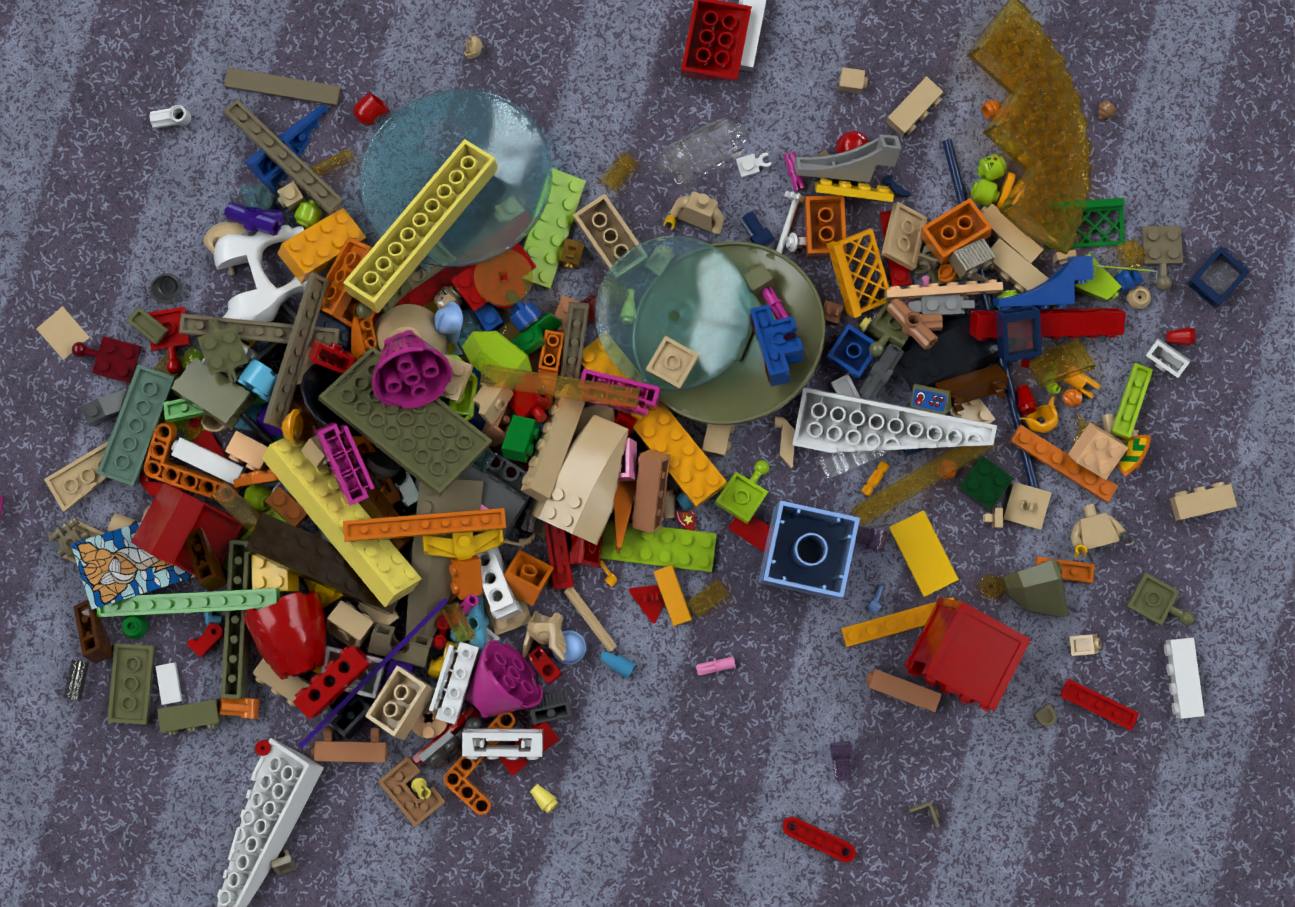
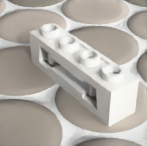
[462,728,543,760]

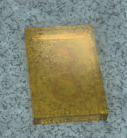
[1028,339,1095,388]

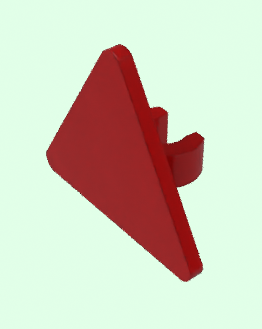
[629,585,664,623]

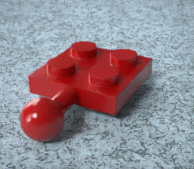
[148,306,191,374]

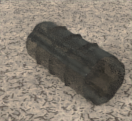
[63,659,89,701]

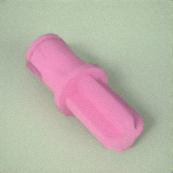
[696,656,736,675]

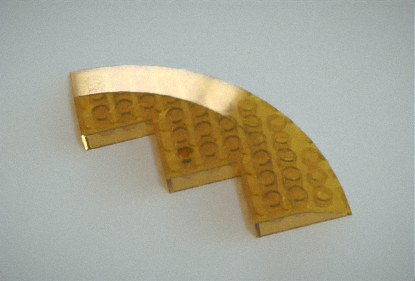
[967,0,1091,255]

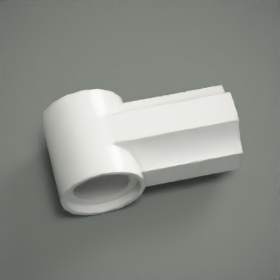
[149,105,191,129]

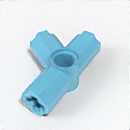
[450,595,489,652]

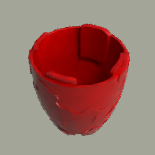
[243,590,326,680]

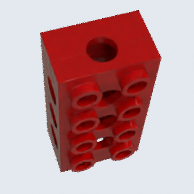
[293,646,373,719]

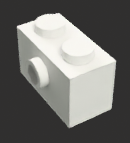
[1146,338,1190,378]

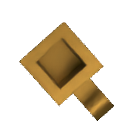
[560,238,585,270]

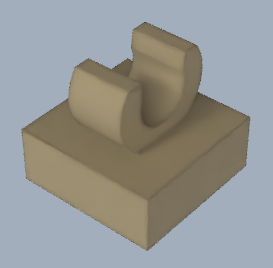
[271,849,297,876]

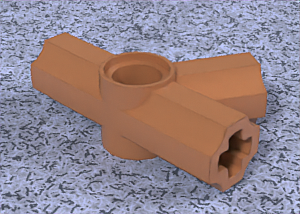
[886,298,943,350]

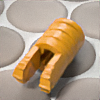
[1063,366,1102,399]

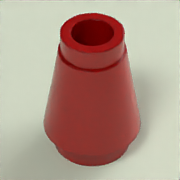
[1166,327,1195,346]
[1017,385,1037,415]

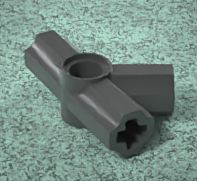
[859,343,904,400]

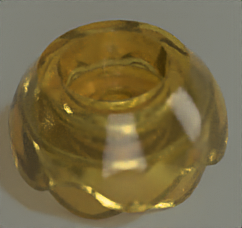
[979,574,1003,599]

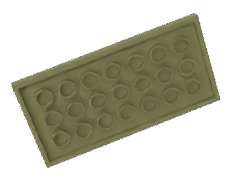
[319,346,492,497]

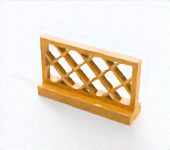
[827,228,892,318]

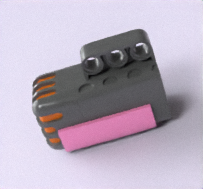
[415,451,532,540]

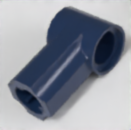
[740,210,775,247]

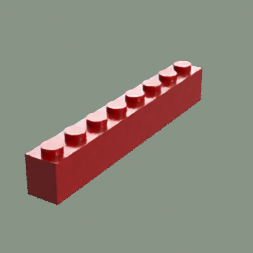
[969,308,1126,341]

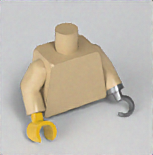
[663,192,724,245]
[1070,504,1135,558]

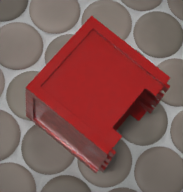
[903,597,1031,712]

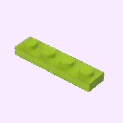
[1110,362,1153,440]

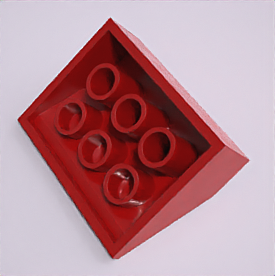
[681,0,752,81]

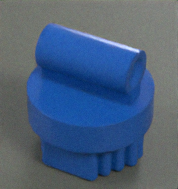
[1115,270,1143,293]

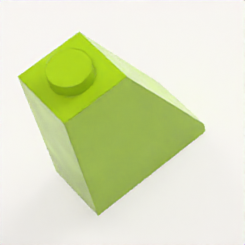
[1074,253,1121,303]

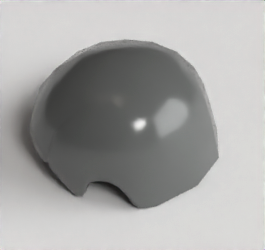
[150,273,182,303]

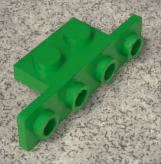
[510,313,562,355]

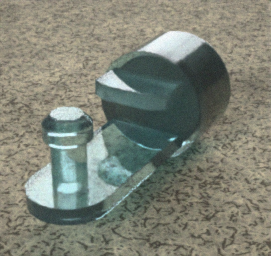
[240,182,275,210]

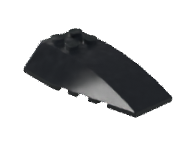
[886,308,1016,410]

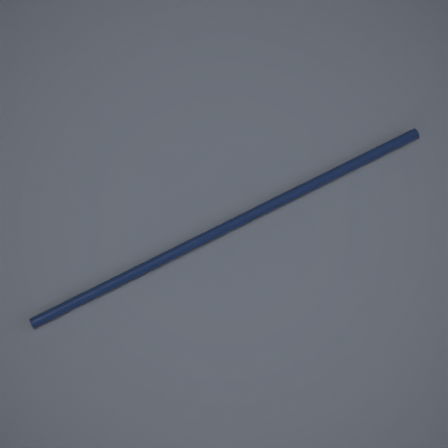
[943,139,1040,489]

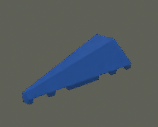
[245,104,328,194]

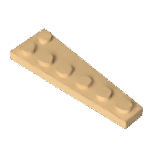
[44,441,109,512]

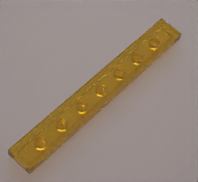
[480,364,640,409]

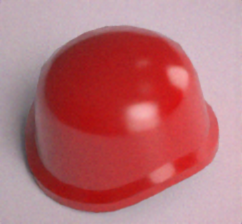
[836,131,869,154]

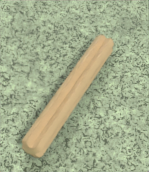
[564,587,617,652]

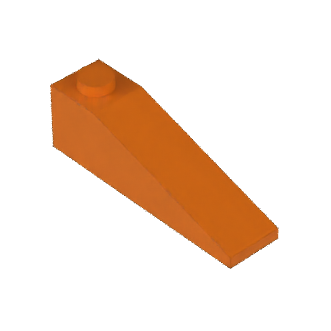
[613,481,637,553]

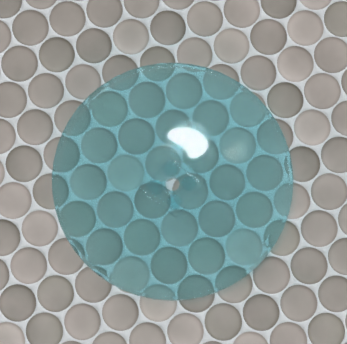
[360,89,552,267]

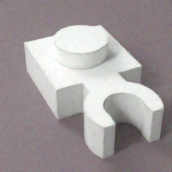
[736,153,772,178]

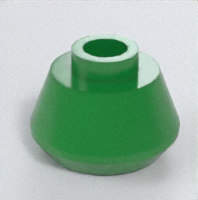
[121,615,148,640]

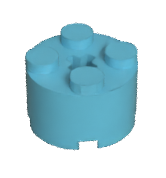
[238,359,278,403]

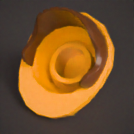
[281,409,316,445]

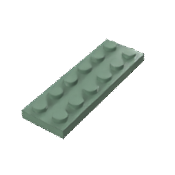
[97,364,176,487]

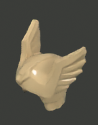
[522,611,567,661]

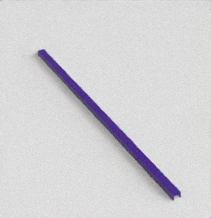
[298,598,448,748]

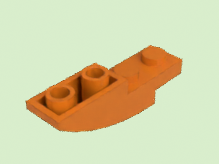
[351,316,379,364]
[538,330,565,411]

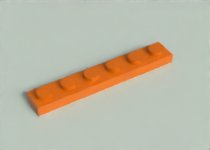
[1009,424,1118,503]

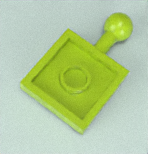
[715,460,769,524]

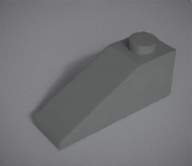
[80,387,129,427]

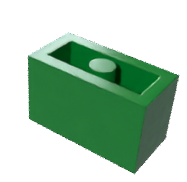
[501,415,539,463]

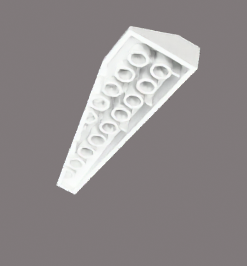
[792,387,997,453]
[217,738,324,907]

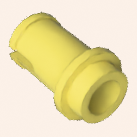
[859,317,880,340]
[411,778,431,800]

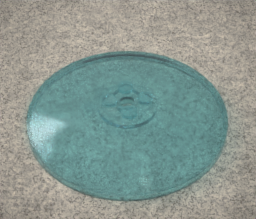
[595,236,751,391]

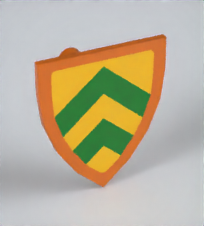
[1116,435,1151,477]

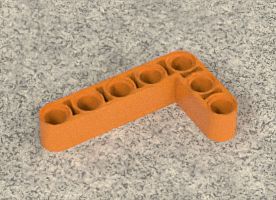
[144,422,240,503]
[444,712,516,815]

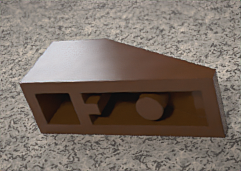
[185,527,227,592]
[74,600,113,664]

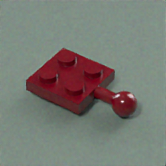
[71,336,142,383]

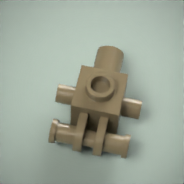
[48,516,91,558]

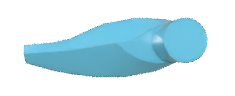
[204,589,222,626]

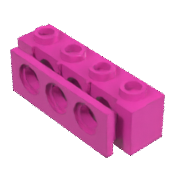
[579,369,661,417]
[315,423,374,506]

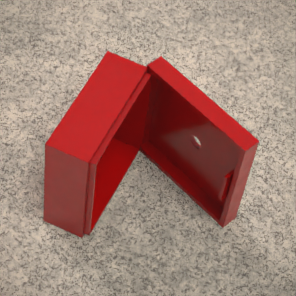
[131,483,244,576]

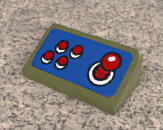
[911,384,952,415]

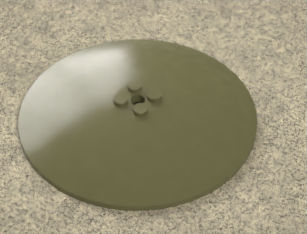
[632,241,825,425]

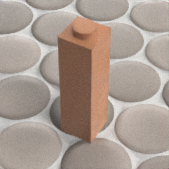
[865,669,942,712]

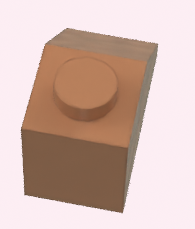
[482,403,519,448]

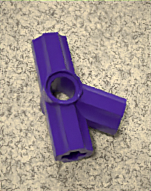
[224,202,284,236]

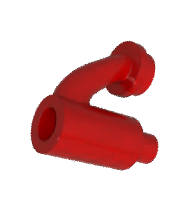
[433,615,451,649]

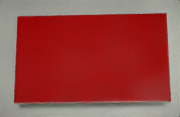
[728,515,770,552]

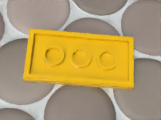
[888,510,959,597]

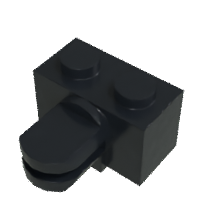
[329,693,371,740]

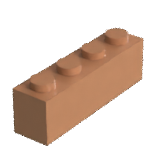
[631,449,670,533]

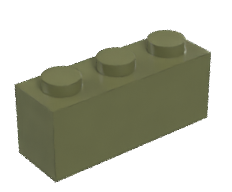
[157,699,223,735]

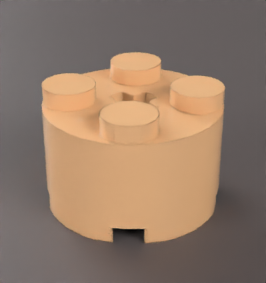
[412,698,449,738]

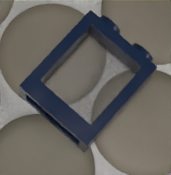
[1186,246,1250,308]
[996,306,1042,363]

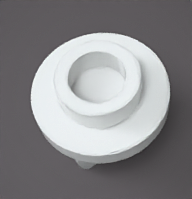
[786,233,806,252]

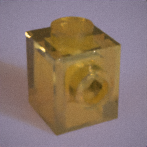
[1115,238,1145,268]

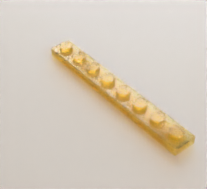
[852,442,997,526]

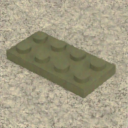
[107,643,155,725]

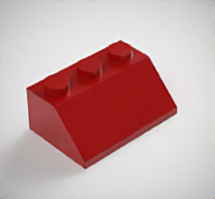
[569,530,604,568]

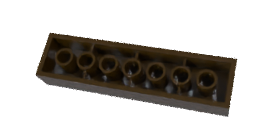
[244,512,399,615]

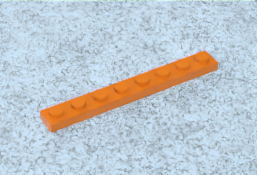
[343,508,506,542]

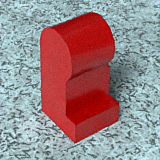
[186,623,225,657]
[528,646,563,685]

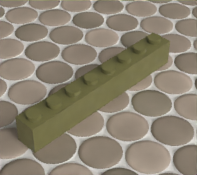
[221,539,252,699]

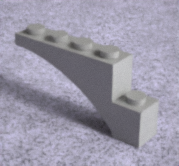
[794,134,901,182]

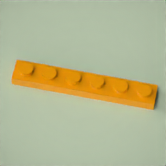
[841,597,954,647]

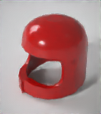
[353,92,390,126]

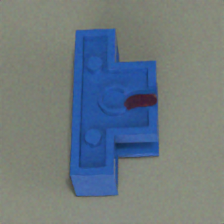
[750,305,804,387]

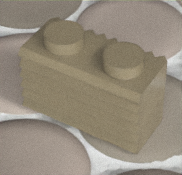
[948,238,996,278]

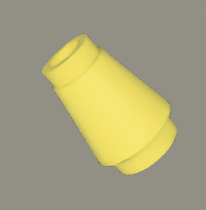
[530,784,559,814]

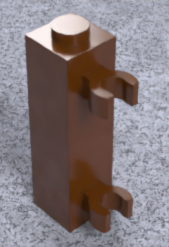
[935,364,1008,412]

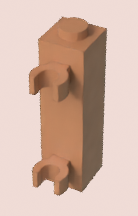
[311,727,388,763]

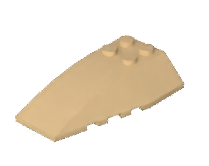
[529,415,629,545]

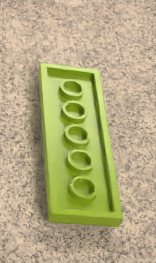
[522,167,586,289]
[600,520,717,572]

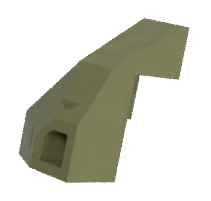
[1000,559,1068,617]

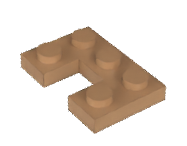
[378,756,446,827]

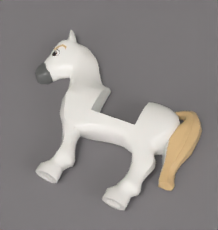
[202,221,307,368]

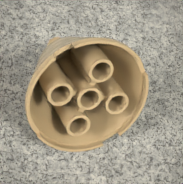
[374,304,448,355]

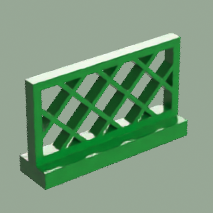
[1044,198,1125,249]

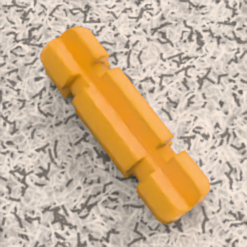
[861,461,889,496]

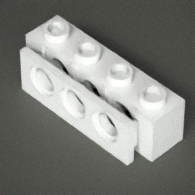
[477,547,523,622]
[429,642,480,724]

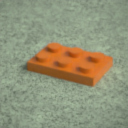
[233,469,280,487]

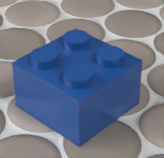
[825,324,875,380]

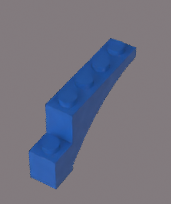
[993,256,1093,310]

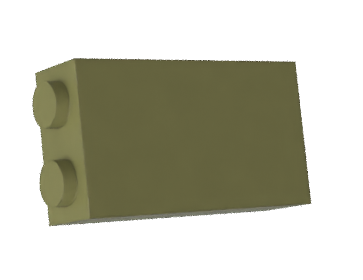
[171,358,255,430]

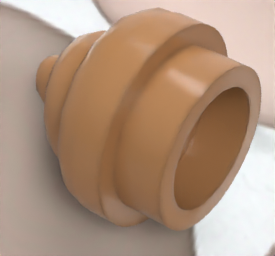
[1098,99,1118,120]

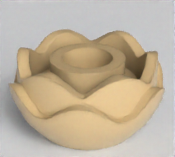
[464,35,482,59]
[1127,286,1151,309]

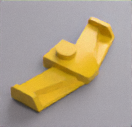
[422,530,504,560]

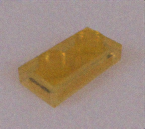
[600,151,639,193]

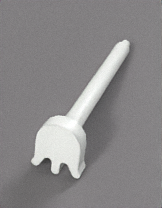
[776,191,805,254]

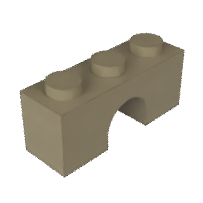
[368,622,433,667]

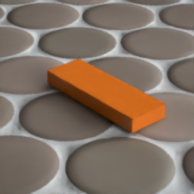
[1035,557,1095,584]

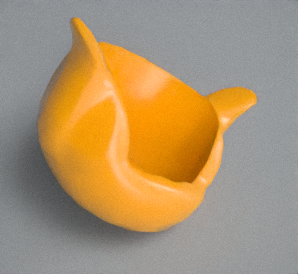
[1020,396,1059,433]

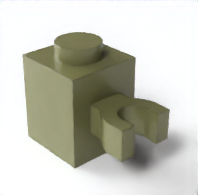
[743,259,776,298]

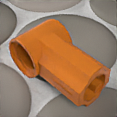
[219,698,260,719]

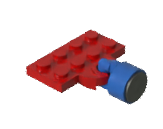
[451,236,543,332]

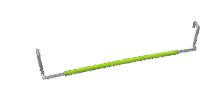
[1093,265,1158,283]

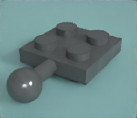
[419,717,481,770]

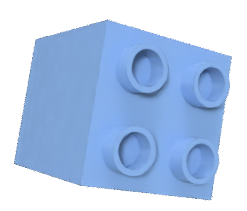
[758,501,860,600]

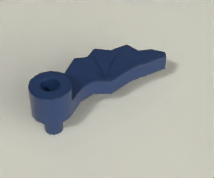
[882,175,911,198]

